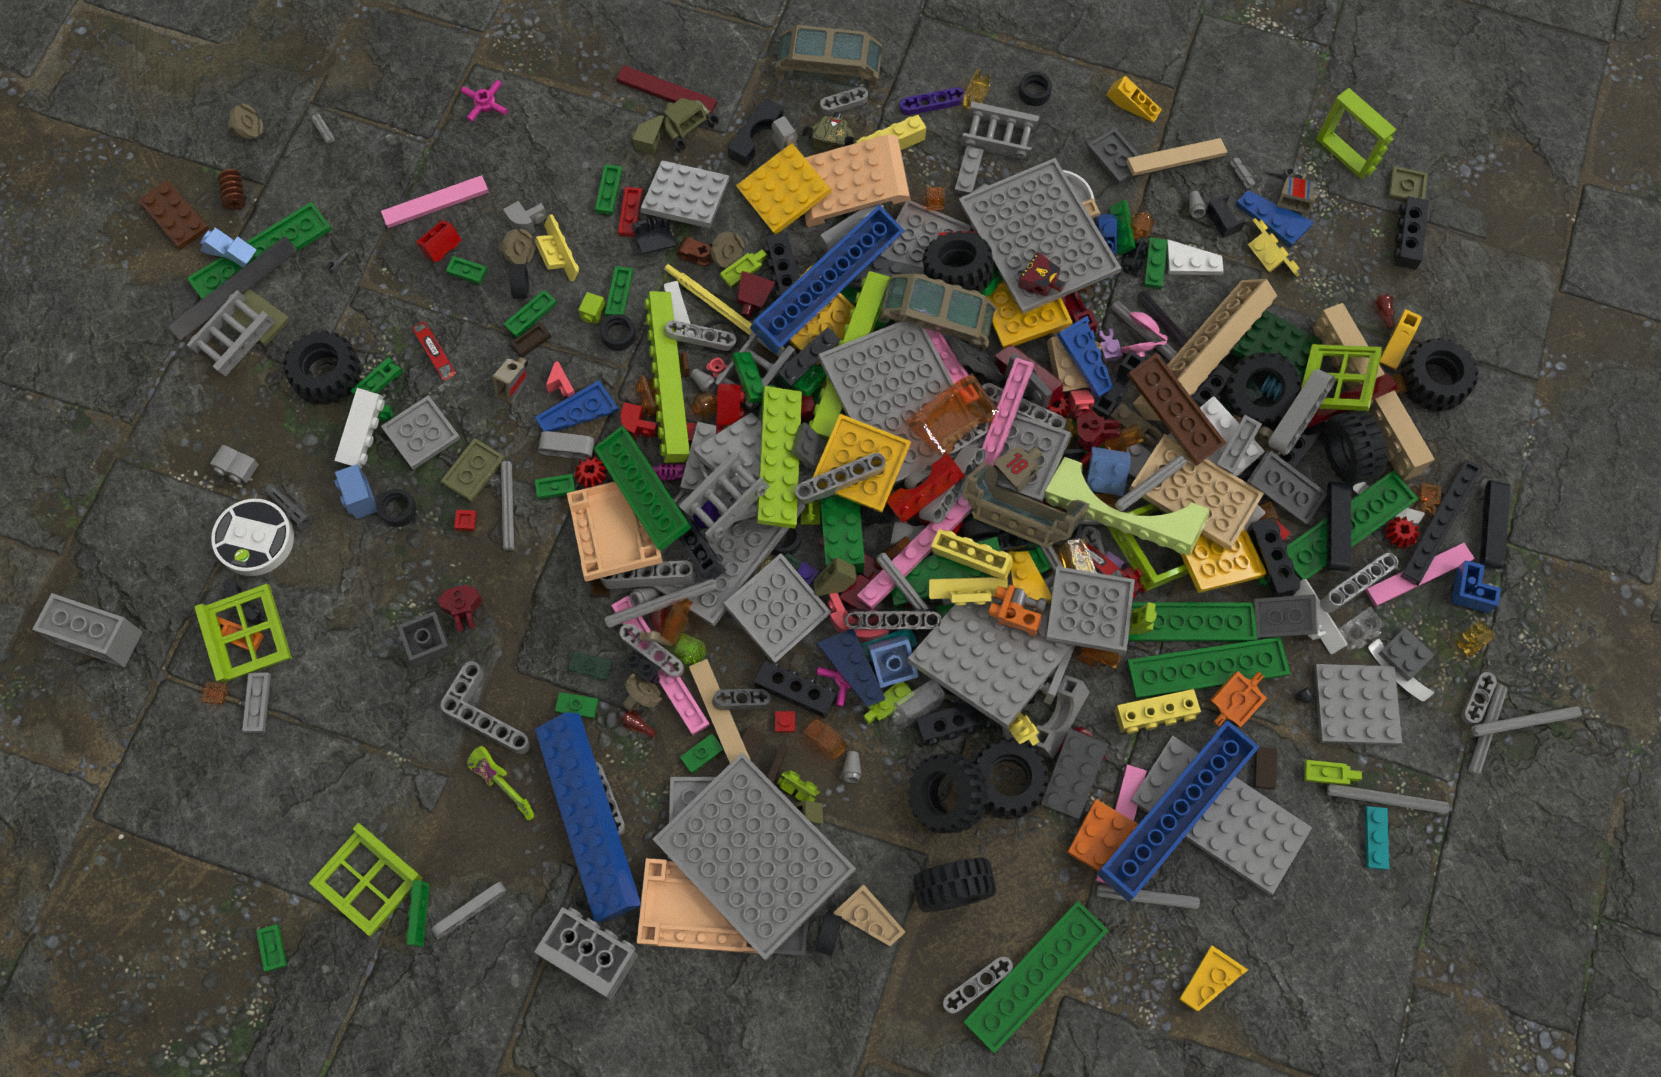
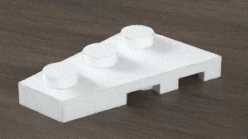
[1167,240,1223,275]

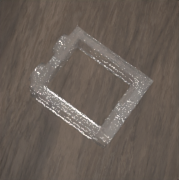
[891,679,945,729]

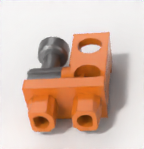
[989,585,1047,637]

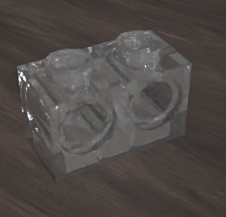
[1339,607,1385,651]

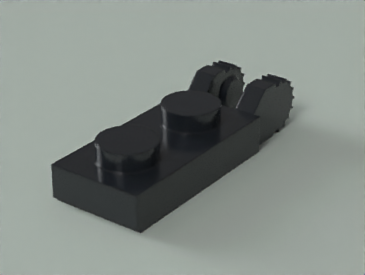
[223,578,263,625]

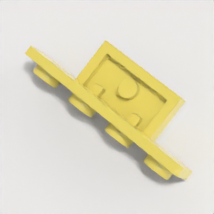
[535,215,579,282]
[1248,218,1300,277]
[929,577,1008,605]
[1007,712,1040,746]

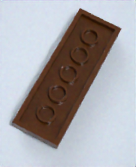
[1127,353,1226,466]

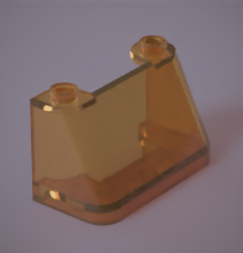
[905,373,999,456]

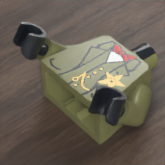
[664,98,719,152]
[802,112,855,151]

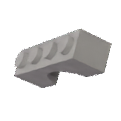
[1029,675,1090,759]

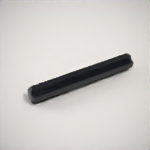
[1137,291,1189,347]

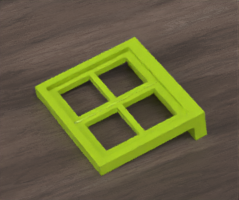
[1302,344,1382,411]
[194,584,292,683]
[309,823,423,937]

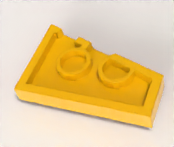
[1008,551,1052,604]
[1179,946,1248,1012]

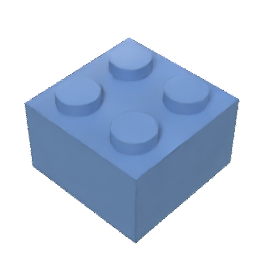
[1085,447,1131,496]
[334,464,378,519]
[867,635,919,688]

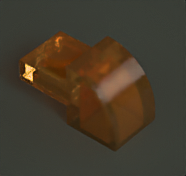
[923,187,945,211]
[1104,424,1144,452]
[1077,647,1122,669]
[803,718,848,761]

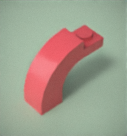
[827,593,889,643]

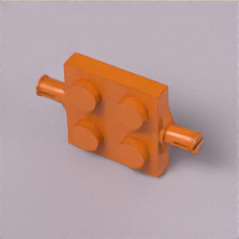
[1210,671,1267,727]

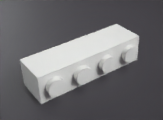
[334,388,385,468]

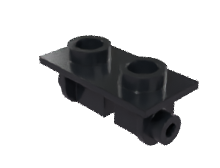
[1122,237,1148,277]
[621,650,662,684]

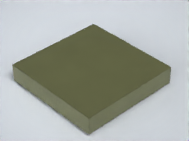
[1387,166,1428,202]

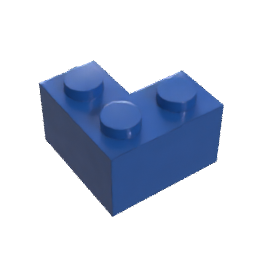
[1451,560,1501,613]

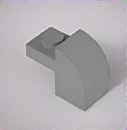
[503,201,547,233]

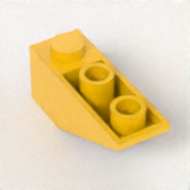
[1106,76,1162,123]
[1380,309,1422,370]

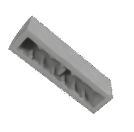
[820,204,885,253]

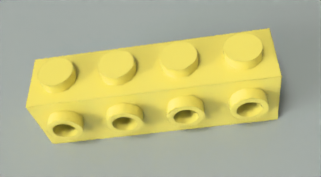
[856,115,926,150]
[931,529,1013,581]
[1114,689,1201,734]

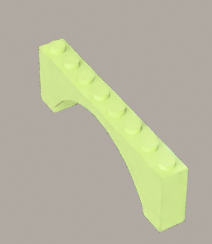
[1045,457,1209,555]

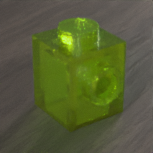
[674,633,707,665]

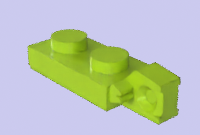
[720,250,767,289]
[863,681,914,725]
[1304,760,1362,785]

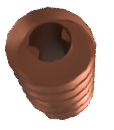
[218,169,246,210]

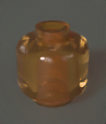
[1130,211,1154,239]
[692,391,717,418]

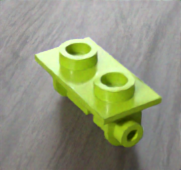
[801,499,820,525]
[777,770,820,802]

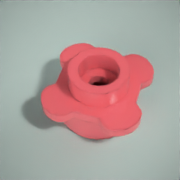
[706,357,728,378]

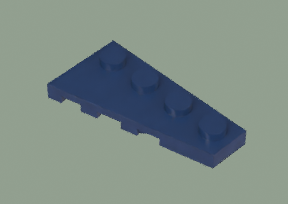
[817,629,885,708]

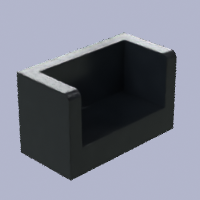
[1206,194,1245,238]

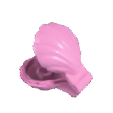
[1120,312,1168,357]

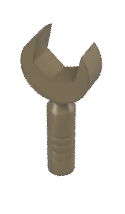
[640,631,673,647]

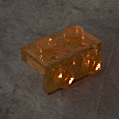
[635,375,658,416]
[661,598,693,645]

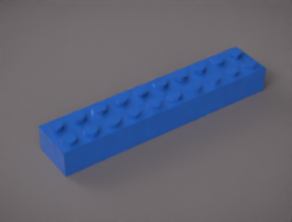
[750,205,905,354]
[535,712,641,922]
[1096,720,1259,902]

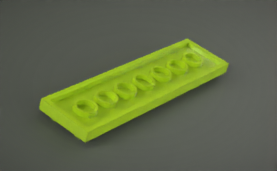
[757,386,802,528]

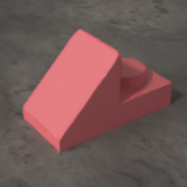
[546,361,575,398]

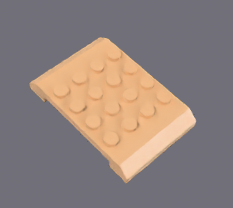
[804,135,911,228]
[567,482,663,582]
[637,858,758,953]

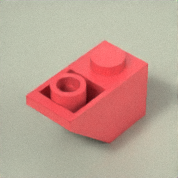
[1067,389,1094,419]

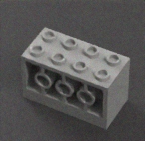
[32,593,143,668]
[534,907,638,1000]

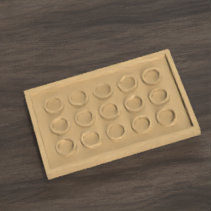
[1129,434,1264,551]

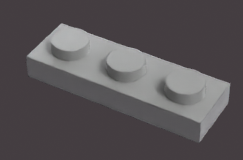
[954,146,984,195]
[1216,415,1262,474]
[242,673,271,733]

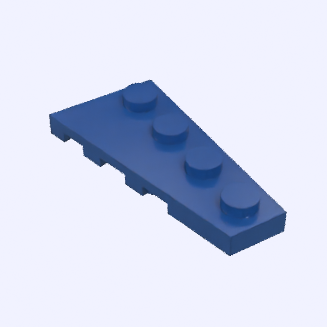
[1235,191,1314,248]
[1057,316,1113,398]
[535,380,619,432]

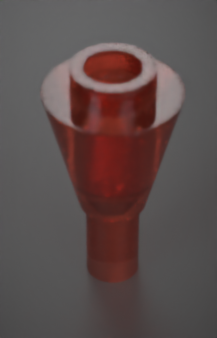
[1375,294,1395,328]
[650,608,668,637]
[621,709,657,738]

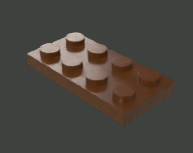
[138,180,210,250]

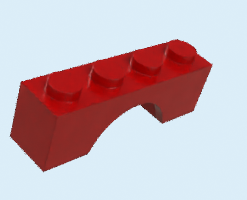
[887,453,965,523]

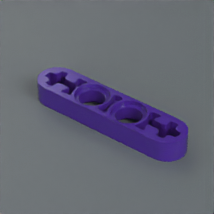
[900,88,966,115]

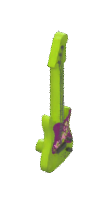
[467,746,534,820]

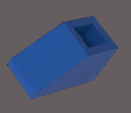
[1094,214,1117,254]

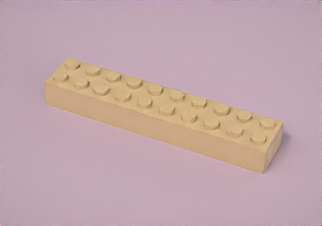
[1133,279,1277,421]
[1313,303,1435,481]

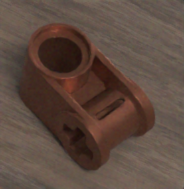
[676,237,712,266]

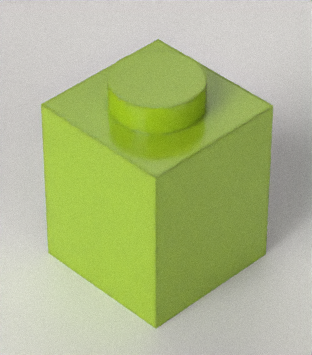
[578,292,606,324]

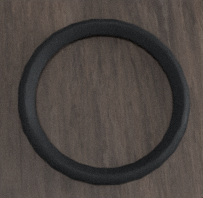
[704,319,739,354]

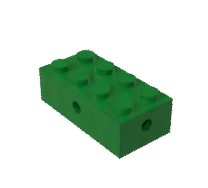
[820,495,865,573]

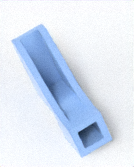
[200,228,256,268]

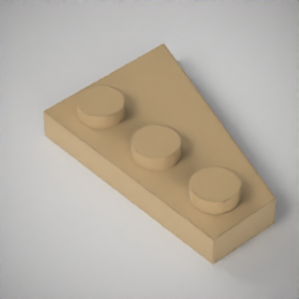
[833,884,906,946]

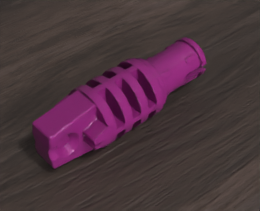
[652,464,686,481]

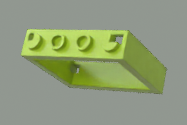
[1316,88,1397,180]
[1107,503,1189,591]

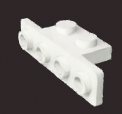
[1293,579,1347,654]

